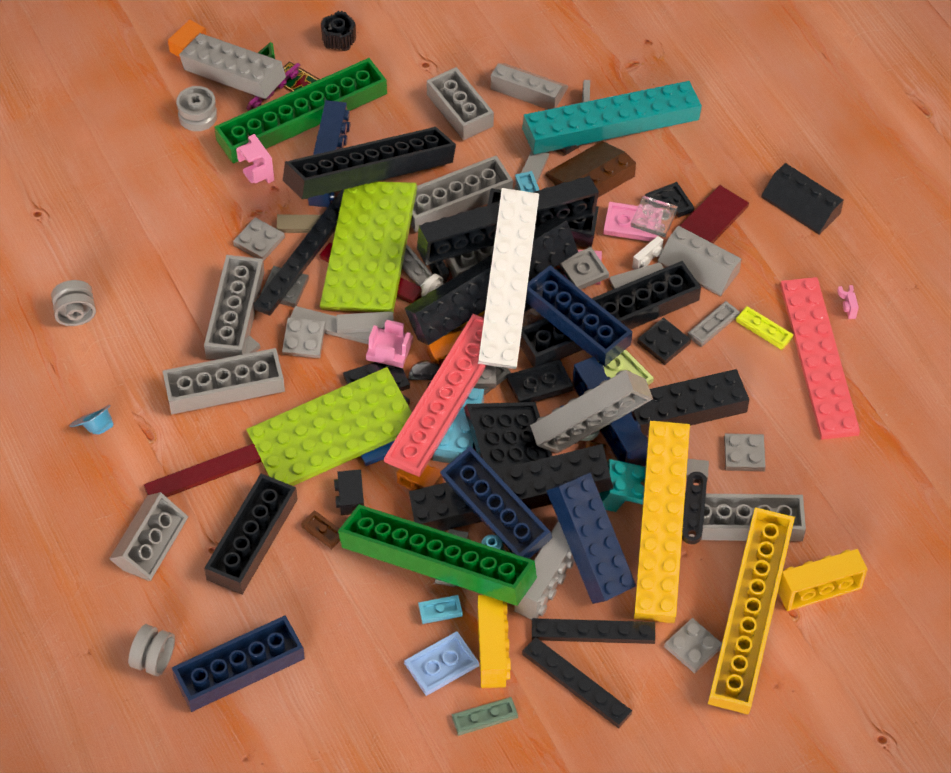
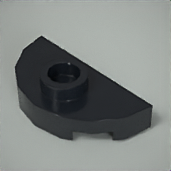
[408,360,440,380]

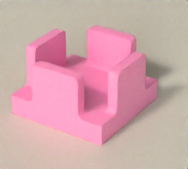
[236,134,274,184]
[366,320,413,368]

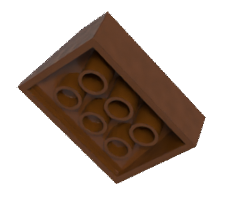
[546,141,636,198]

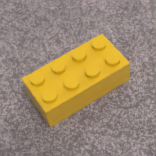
[778,549,867,611]
[478,595,511,688]

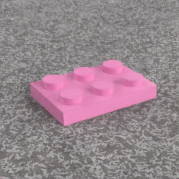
[603,202,663,242]

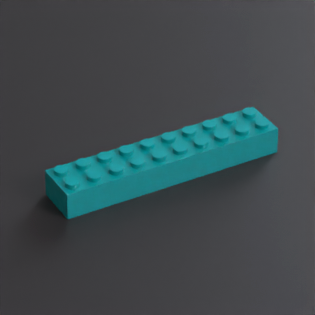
[522,81,702,155]

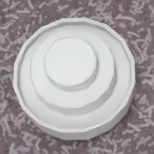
[421,274,443,297]

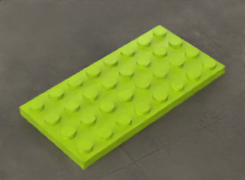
[320,182,417,312]
[246,367,412,486]

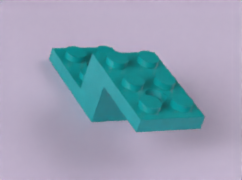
[599,459,646,512]

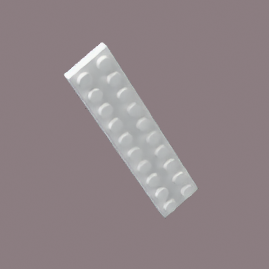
[478,188,539,369]

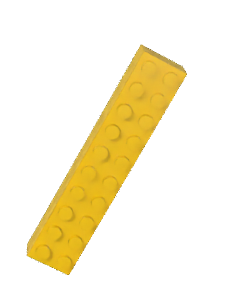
[634,421,690,623]
[708,507,795,715]

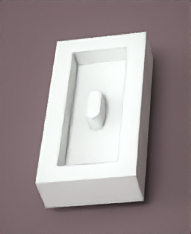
[632,236,663,269]

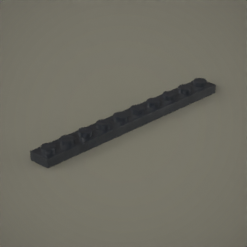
[253,189,344,316]

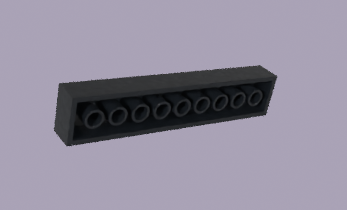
[283,127,456,199]
[417,176,599,265]
[404,216,578,345]
[520,261,701,367]
[409,444,614,531]

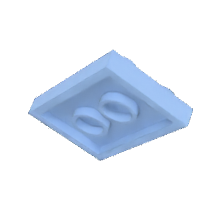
[404,631,479,696]

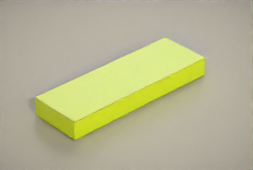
[736,306,793,350]

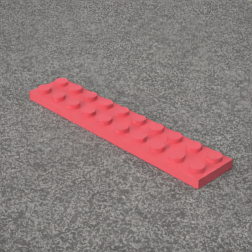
[780,277,860,440]
[384,314,487,477]

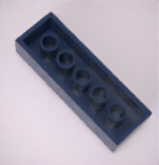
[308,100,351,208]
[525,266,633,367]
[573,356,648,466]
[440,446,553,559]
[546,473,636,604]
[172,615,305,712]

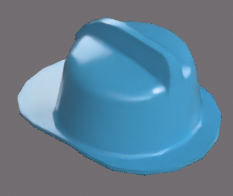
[69,405,114,434]

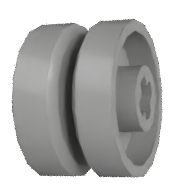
[176,86,217,131]
[51,280,96,326]
[128,624,175,677]

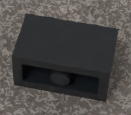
[334,470,364,515]

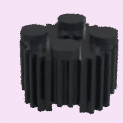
[321,11,356,51]

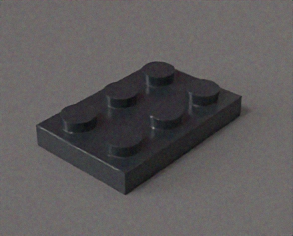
[506,360,574,402]
[343,362,410,391]

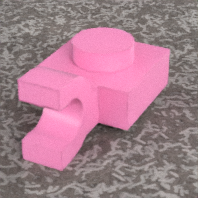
[837,285,859,319]

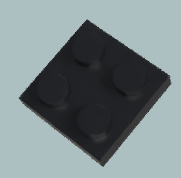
[637,317,691,365]

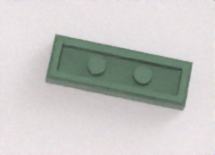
[452,697,518,736]

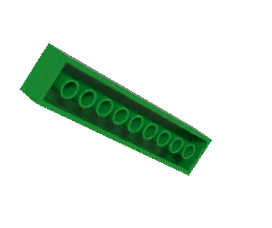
[214,58,387,164]
[338,504,537,606]

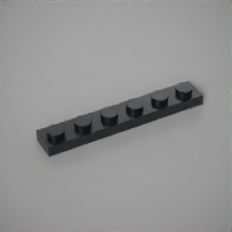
[532,618,655,644]
[522,637,632,728]

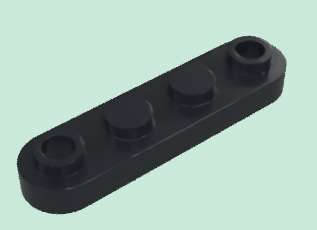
[682,472,707,544]

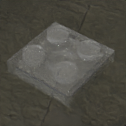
[631,196,678,237]

